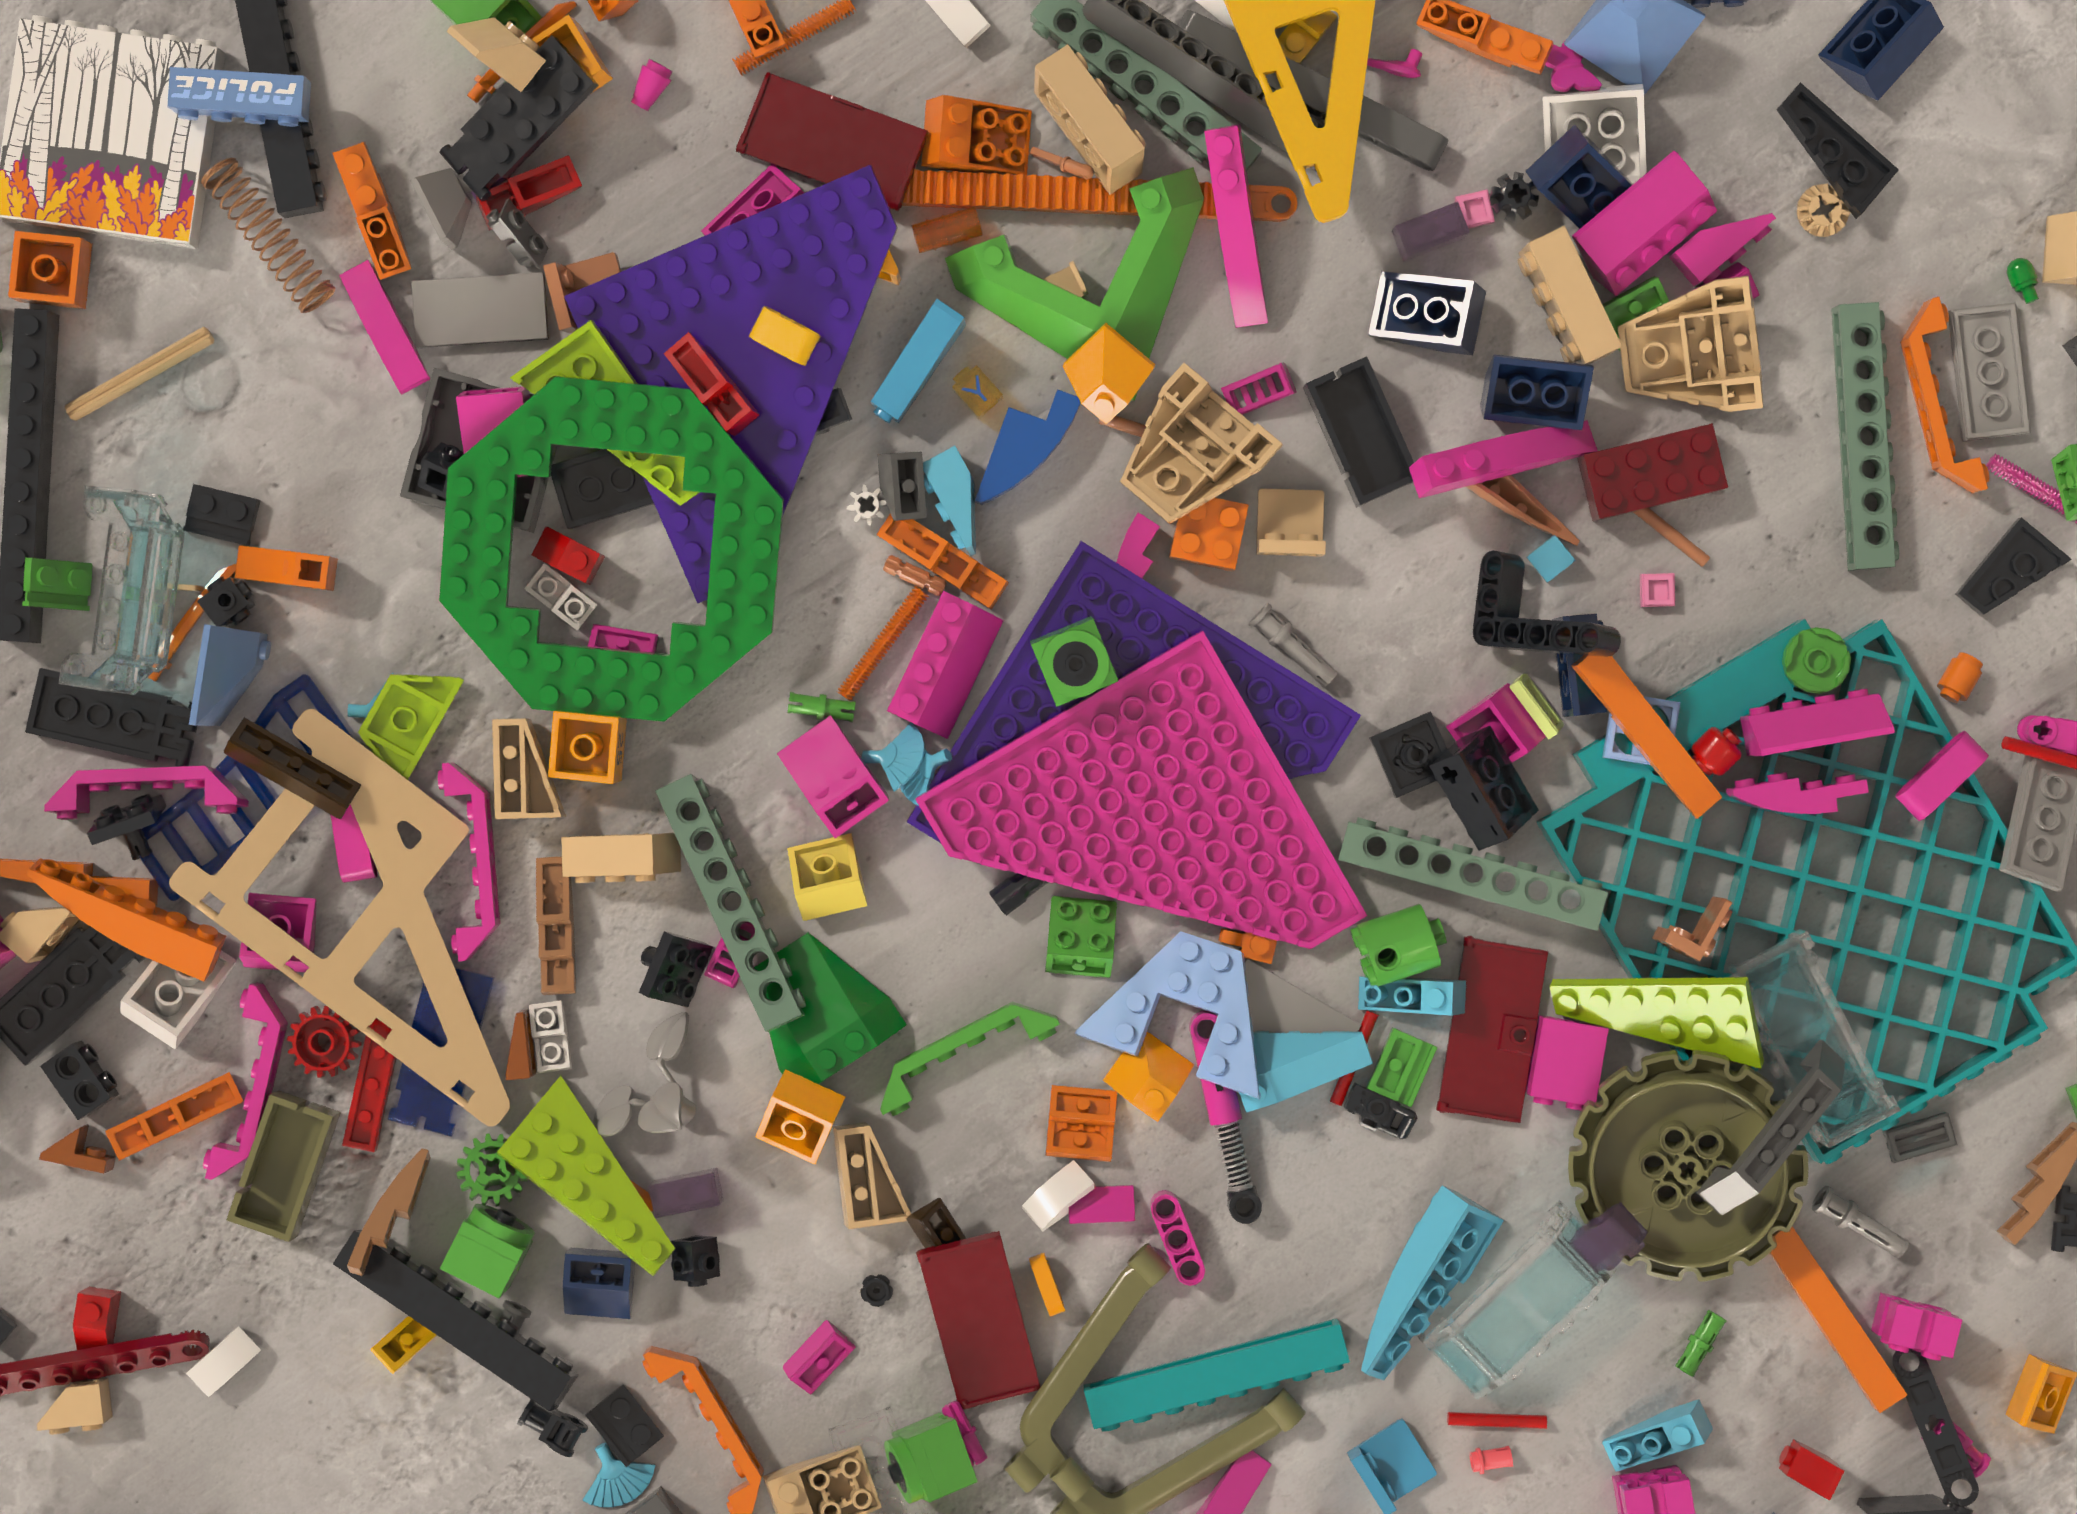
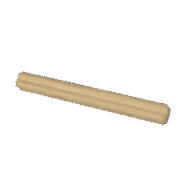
[65,327,214,421]

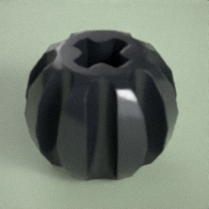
[1490,172,1539,221]

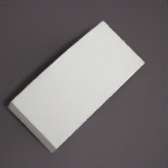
[925,0,991,48]
[524,562,597,630]
[529,1000,572,1073]
[1022,1160,1094,1232]
[186,1326,261,1397]

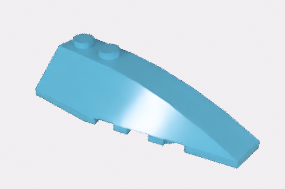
[1361,1185,1504,1381]

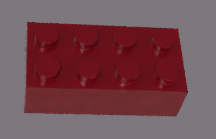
[1577,423,1728,522]

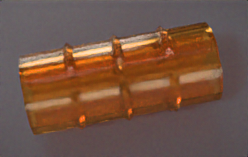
[911,207,983,254]

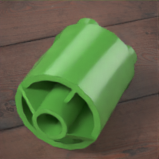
[1350,904,1447,987]

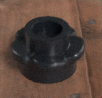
[860,1274,893,1307]

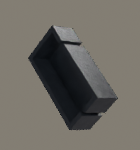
[1303,356,1414,508]

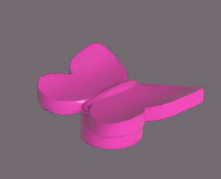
[1545,41,1602,92]

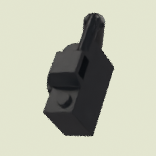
[1344,1083,1418,1139]

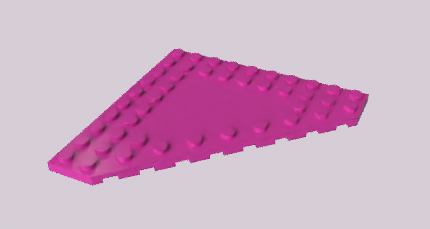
[915,631,1367,949]

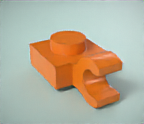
[1218,928,1277,964]

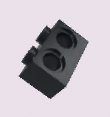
[40,1041,119,1120]

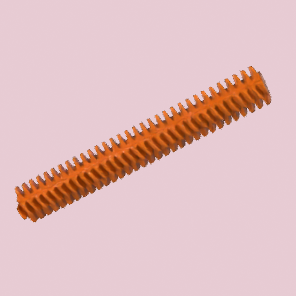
[732,0,857,76]
[838,586,929,701]

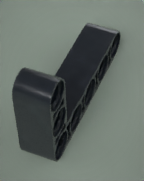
[1473,550,1621,657]

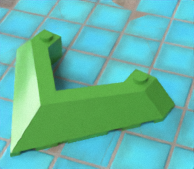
[945,167,1204,401]

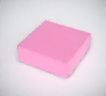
[1454,189,1495,230]
[1640,573,1675,607]

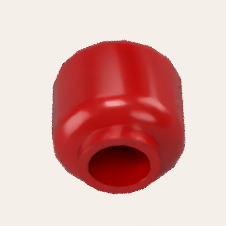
[1691,727,1742,776]

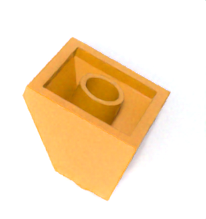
[1063,323,1156,424]
[1103,1031,1194,1122]

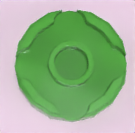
[1782,627,1851,694]

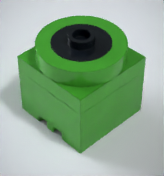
[1030,616,1118,707]
[439,1204,535,1299]
[884,1413,978,1504]

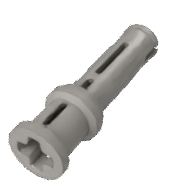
[1248,603,1338,688]
[1811,1186,1909,1258]

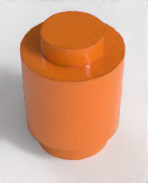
[1937,652,1983,704]

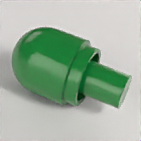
[2006,258,2039,304]

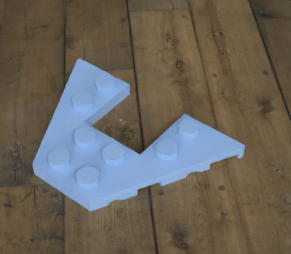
[1075,931,1261,1099]

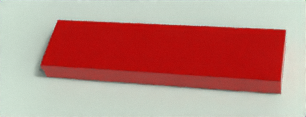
[342,1018,396,1152]

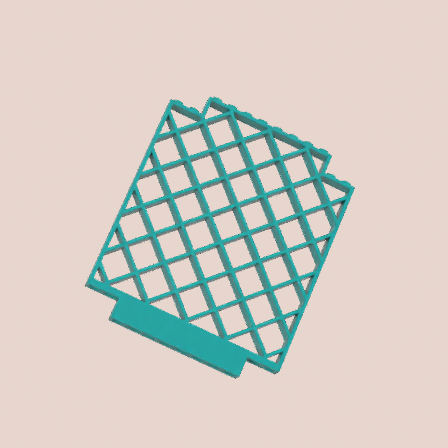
[1536,619,2077,1164]

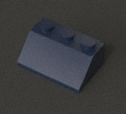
[1818,0,1944,101]
[1480,354,1594,430]
[1552,613,1607,717]

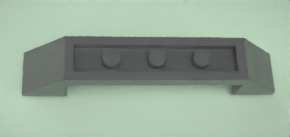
[1696,1039,1845,1215]

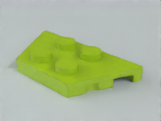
[358,674,464,780]

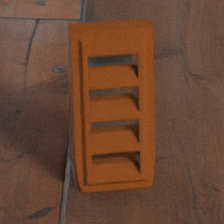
[506,1009,537,1080]

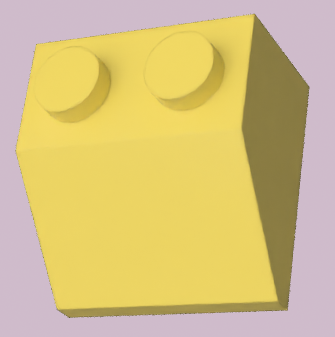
[787,833,867,921]

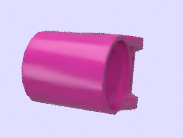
[2017,715,2077,756]

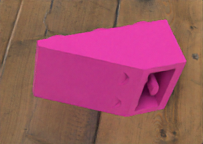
[777,715,889,838]

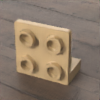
[1256,488,1326,557]

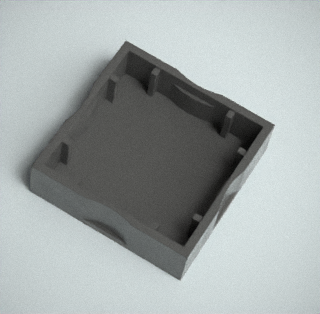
[400,368,558,533]

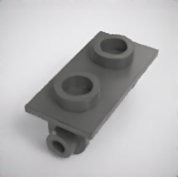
[486,198,548,268]

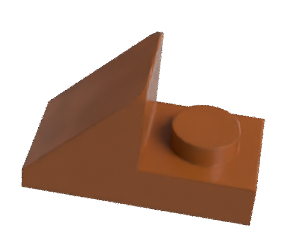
[39,1124,116,1174]

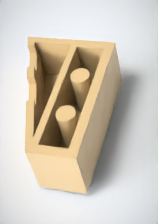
[492,718,566,819]
[561,832,681,883]
[833,1122,911,1229]

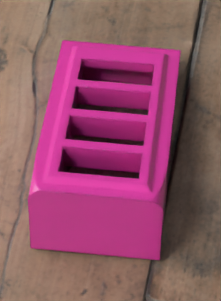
[1221,362,1297,415]
[704,922,755,988]

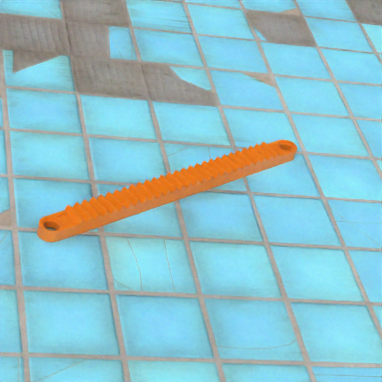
[902,169,1298,222]

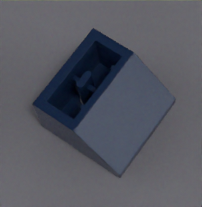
[562,1247,635,1319]

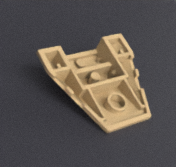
[1618,276,1764,412]
[1120,363,1283,524]

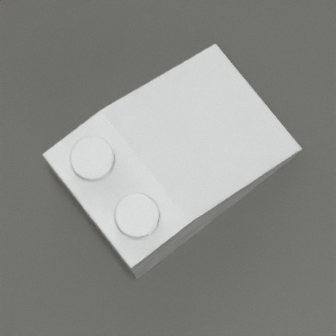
[120,950,237,1049]

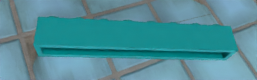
[1083,1318,1350,1432]

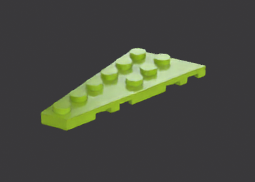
[510,320,700,506]
[1549,977,1764,1069]
[497,1075,675,1276]

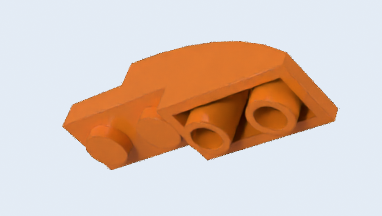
[1416,0,1554,75]
[332,142,412,280]

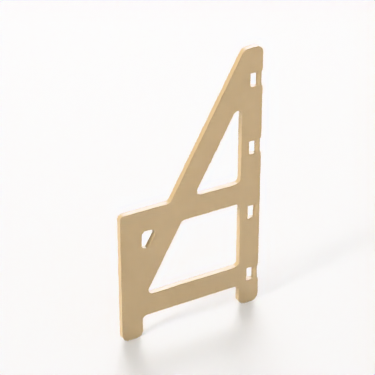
[169,709,510,1127]

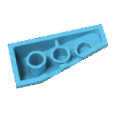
[1239,1031,1373,1113]

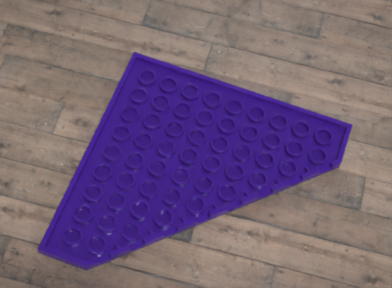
[564,165,898,604]
[907,541,1361,843]

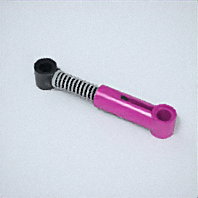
[1189,1011,1262,1224]

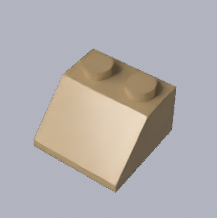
[447,17,546,92]
[0,907,80,963]

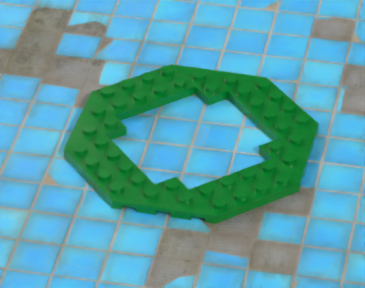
[439,376,784,722]

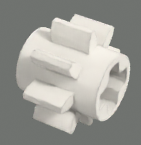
[847,485,887,527]

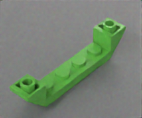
[880,1002,1060,1116]

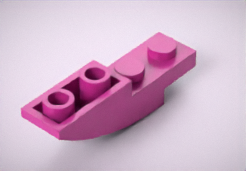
[1726,772,1869,814]

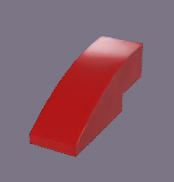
[476,155,582,231]
[664,332,760,436]

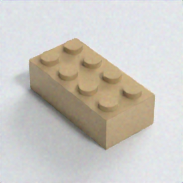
[1034,45,1146,195]
[1517,225,1622,365]

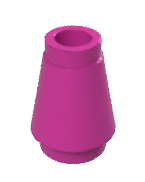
[631,59,673,111]

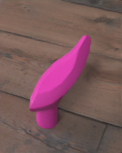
[1367,49,1423,78]

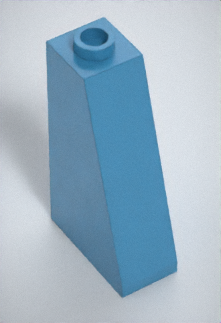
[870,299,966,423]

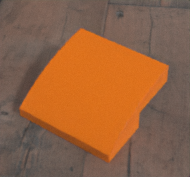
[1046,1085,1117,1162]

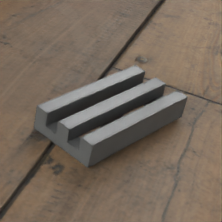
[1883,1112,1958,1163]

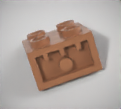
[543,252,621,333]
[1652,896,1732,961]

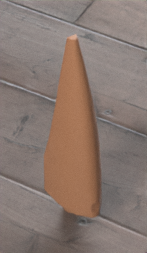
[1466,475,1580,546]

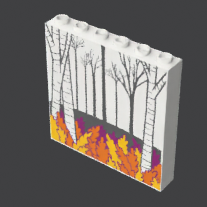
[0,15,225,249]

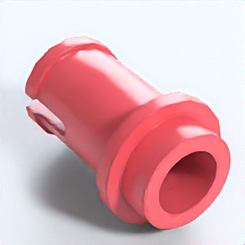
[1469,1446,1513,1474]

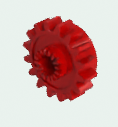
[287,1005,362,1078]

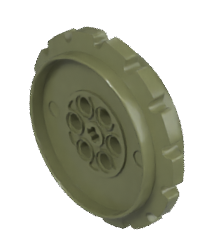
[1568,1050,1809,1281]

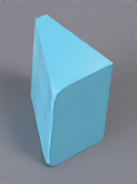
[1526,535,1576,583]

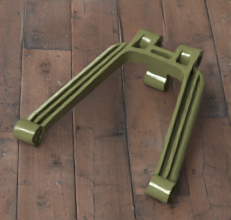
[1003,1243,1306,1514]

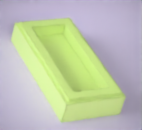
[1509,673,1564,740]

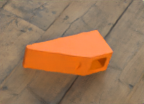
[235,545,338,591]

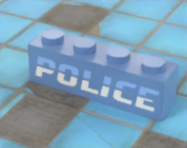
[167,67,311,127]

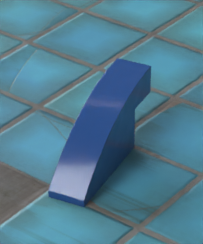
[975,389,1081,505]

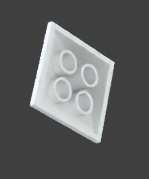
[1542,84,1647,184]

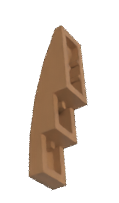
[536,856,576,995]
[1997,1121,2077,1245]
[347,1148,431,1276]

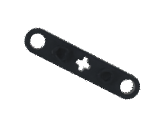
[1892,1348,1979,1507]

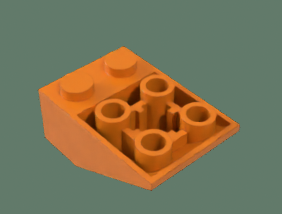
[921,95,1032,175]

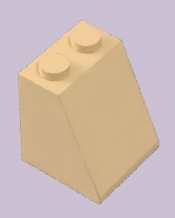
[2042,211,2077,285]

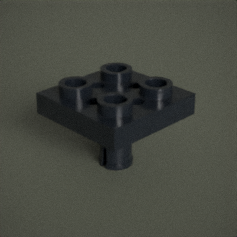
[1369,711,1447,798]
[87,794,166,860]
[639,931,713,1007]

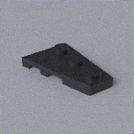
[1955,517,2072,615]

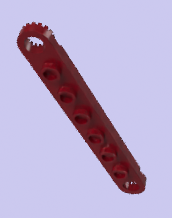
[0,1330,210,1397]

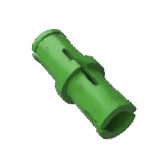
[787,692,856,723]
[1675,1309,1727,1377]

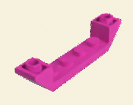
[438,763,501,962]
[44,765,249,820]
[203,982,288,1180]

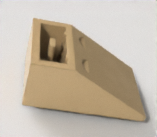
[763,1445,882,1514]

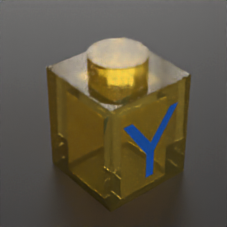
[952,365,1003,420]

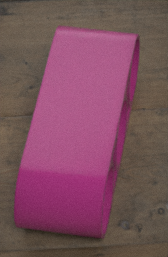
[1895,731,1989,821]
[330,805,378,883]
[1150,1190,1205,1286]

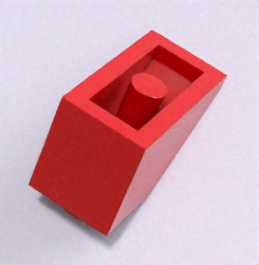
[531,526,605,585]
[73,1286,122,1350]
[1779,1439,1845,1500]

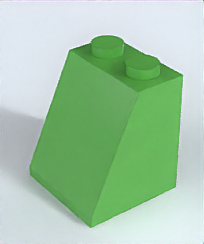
[430,0,542,33]

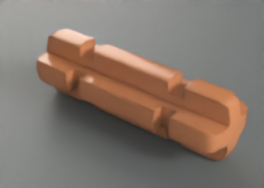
[883,555,946,596]

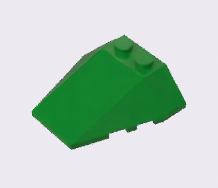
[754,932,907,1084]

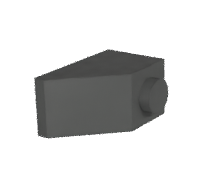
[877,451,927,521]

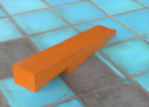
[1571,655,1722,819]
[0,859,158,905]
[1770,1226,1907,1413]

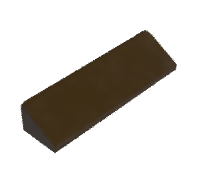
[224,717,361,819]
[906,1198,967,1248]

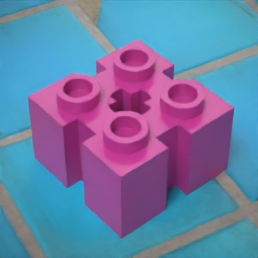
[1871,1292,1963,1361]
[1612,1465,1695,1514]

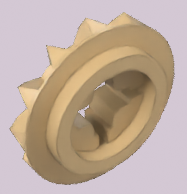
[1797,183,1851,237]

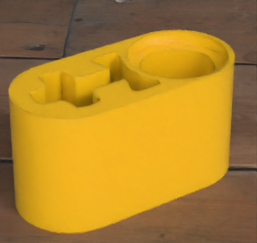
[749,306,821,366]

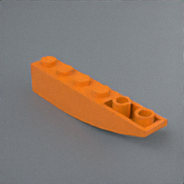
[27,858,226,981]

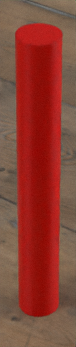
[2001,736,2077,769]
[1330,1010,1379,1106]
[1447,1412,1547,1429]

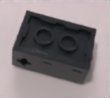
[1429,726,1539,851]

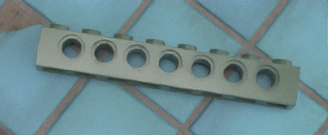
[1030,0,1262,171]
[1831,302,1899,571]
[655,774,807,1032]
[1338,817,1608,931]

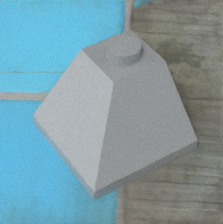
[410,168,472,250]

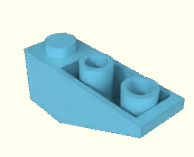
[923,446,976,557]
[1358,976,1466,1016]
[1602,1399,1713,1472]

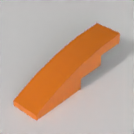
[876,513,1009,610]
[105,1072,244,1161]

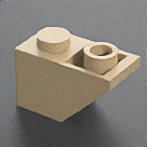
[37,1378,113,1435]

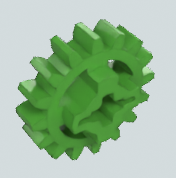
[456,1133,528,1207]

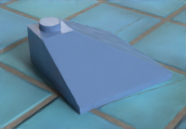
[1564,0,1706,95]
[189,624,271,726]

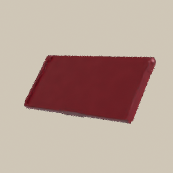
[736,72,929,212]
[1436,935,1549,1123]
[916,1231,1041,1410]

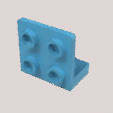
[1347,1419,1437,1514]

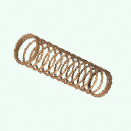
[201,157,335,313]

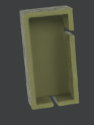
[226,1090,341,1242]

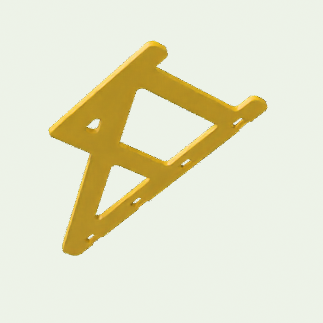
[1224,0,1375,223]

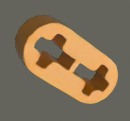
[1029,1253,1066,1317]

